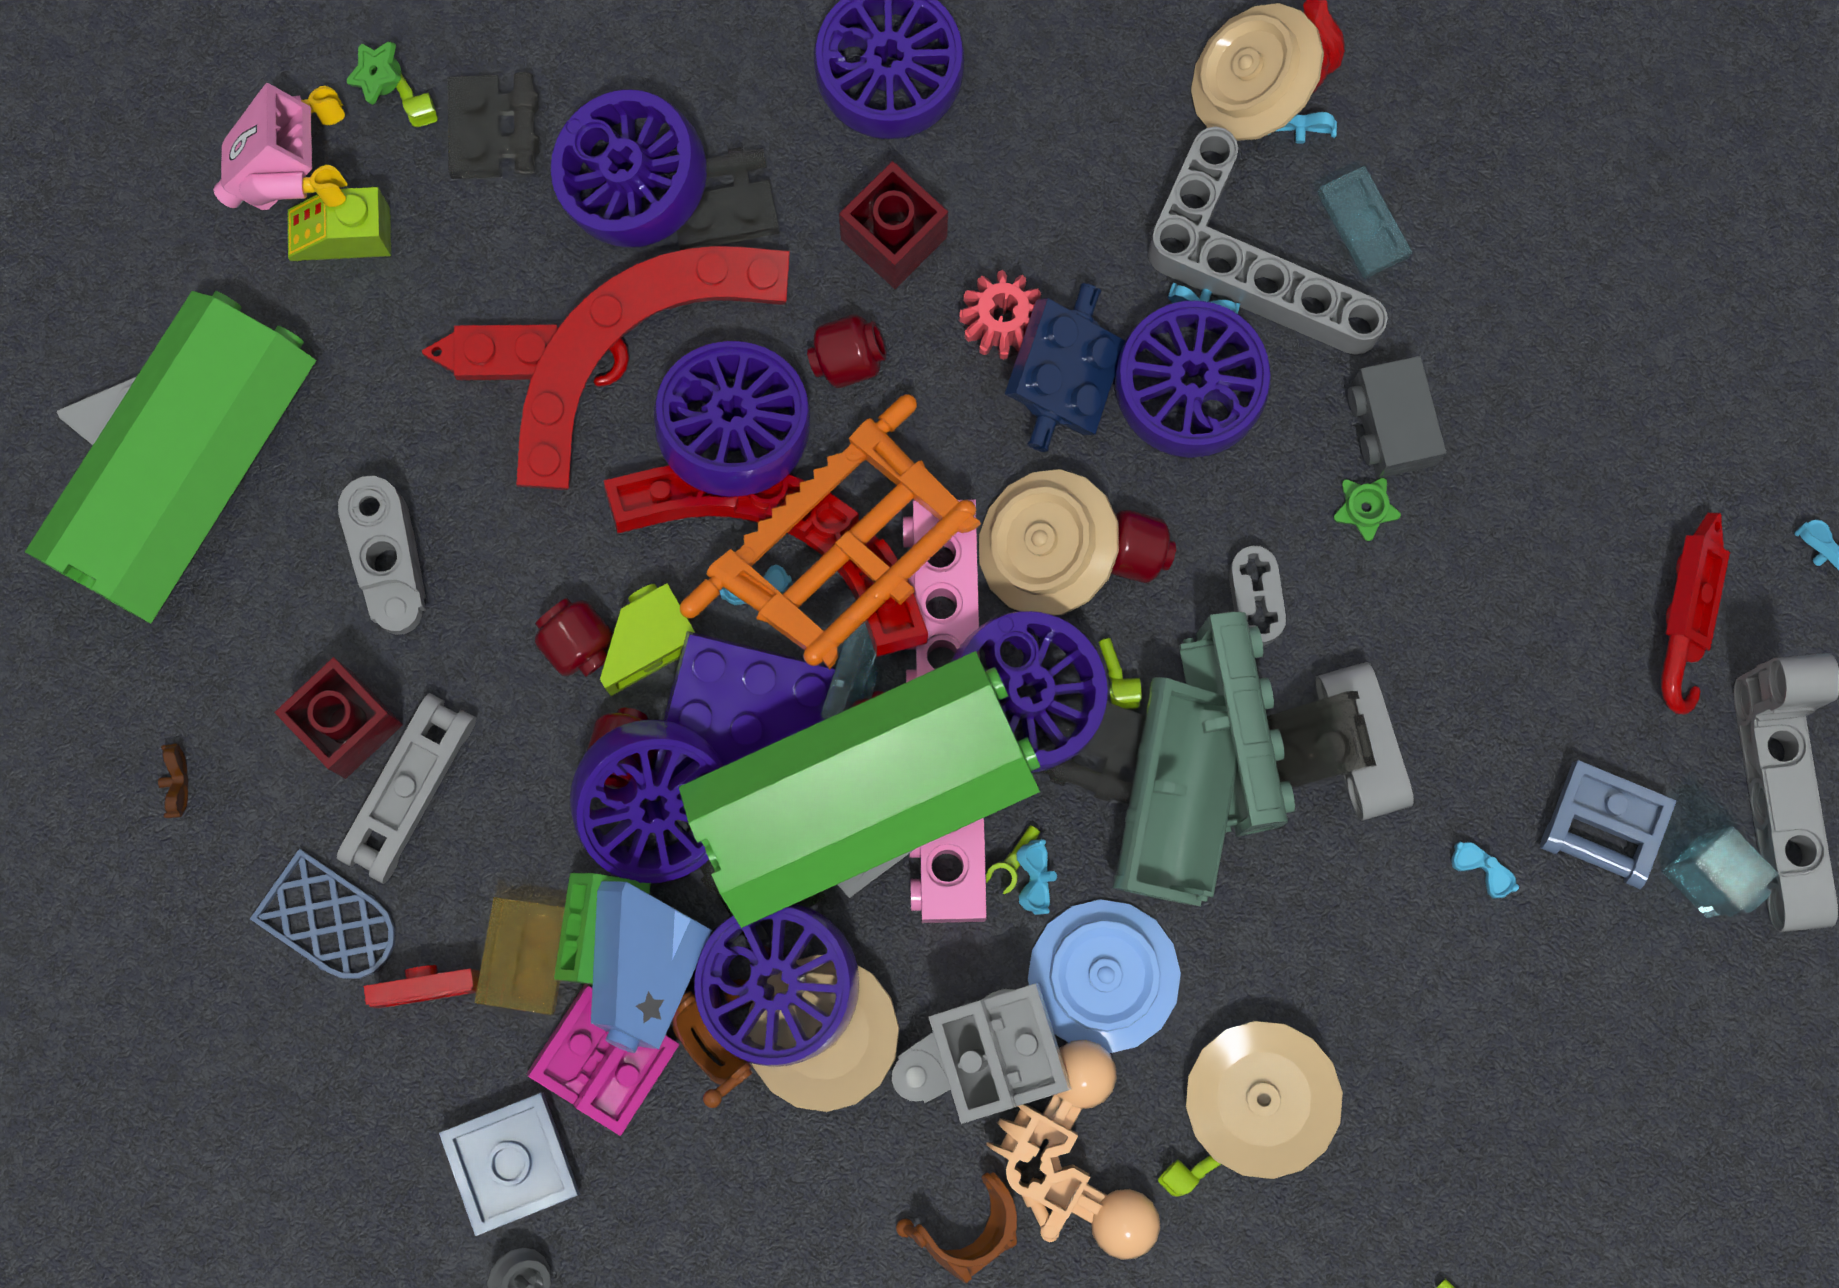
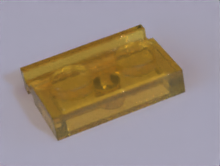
[475,897,565,1015]

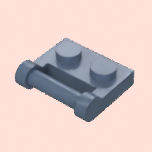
[1540,760,1677,889]

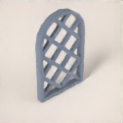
[250,849,396,979]

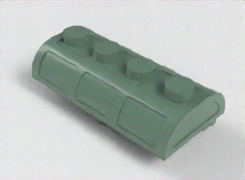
[1179,612,1295,837]
[1112,677,1238,907]

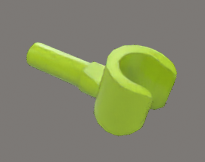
[396,74,438,127]
[1099,638,1142,709]
[986,825,1040,894]
[1158,1155,1221,1197]

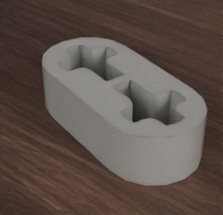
[1229,546,1286,646]

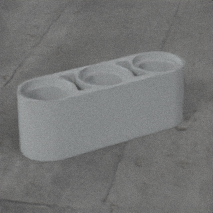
[1315,662,1413,821]

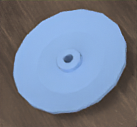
[1028,899,1181,1053]

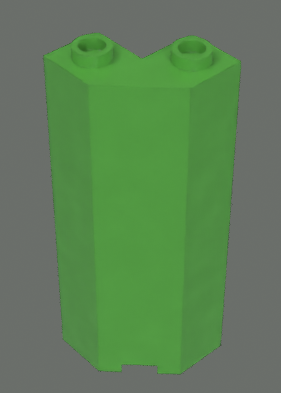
[25,291,316,624]
[679,651,1041,928]

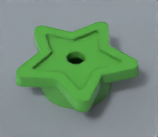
[347,42,401,105]
[1334,478,1401,541]

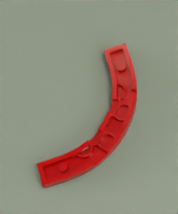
[516,246,790,490]
[603,466,928,656]

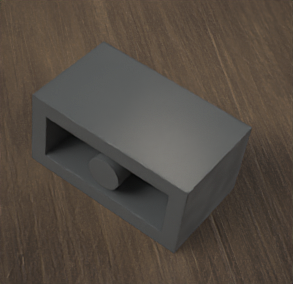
[1348,356,1447,479]

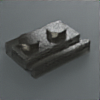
[1267,691,1376,790]

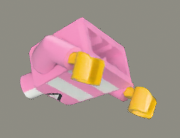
[213,83,347,210]

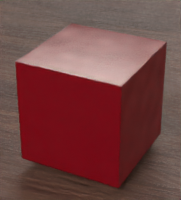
[839,161,948,289]
[274,657,403,779]

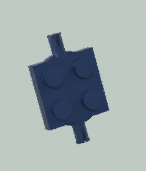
[1005,283,1125,452]

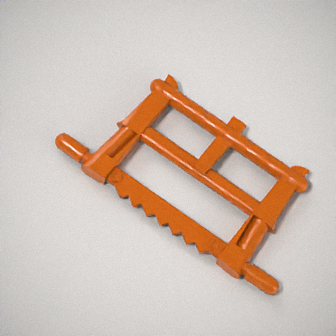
[680,394,981,670]

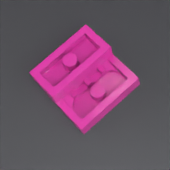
[526,984,680,1136]

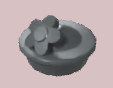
[487,1247,551,1288]

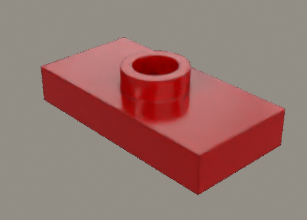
[364,965,482,1009]

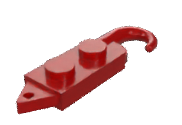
[422,325,629,386]
[1661,513,1730,715]

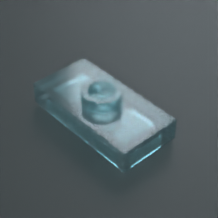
[1318,166,1412,279]
[821,622,878,720]

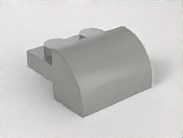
[929,983,1071,1124]

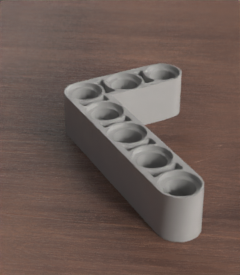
[1148,127,1388,355]

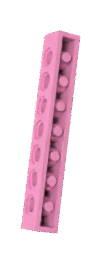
[903,500,986,923]

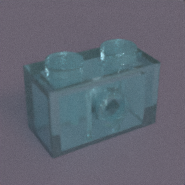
[1662,826,1779,918]

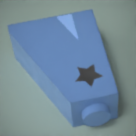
[591,881,712,1053]

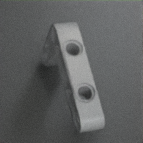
[1734,653,1839,932]

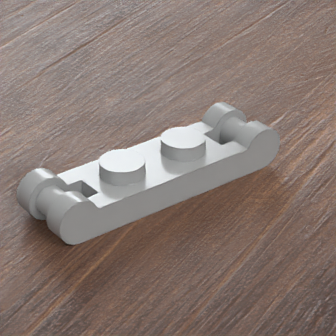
[337,693,476,884]

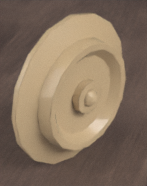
[1191,3,1324,141]
[979,469,1119,616]
[748,955,899,1112]
[1186,1021,1343,1179]

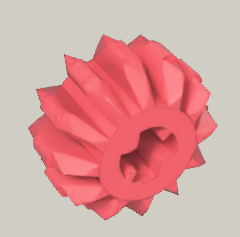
[959,270,1041,360]

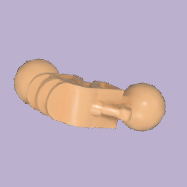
[986,1040,1160,1260]

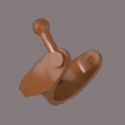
[672,991,753,1108]
[896,1172,1017,1283]

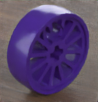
[814,0,964,139]
[551,90,707,248]
[1115,300,1271,458]
[654,341,810,497]
[951,611,1108,773]
[570,720,724,883]
[694,904,859,1067]

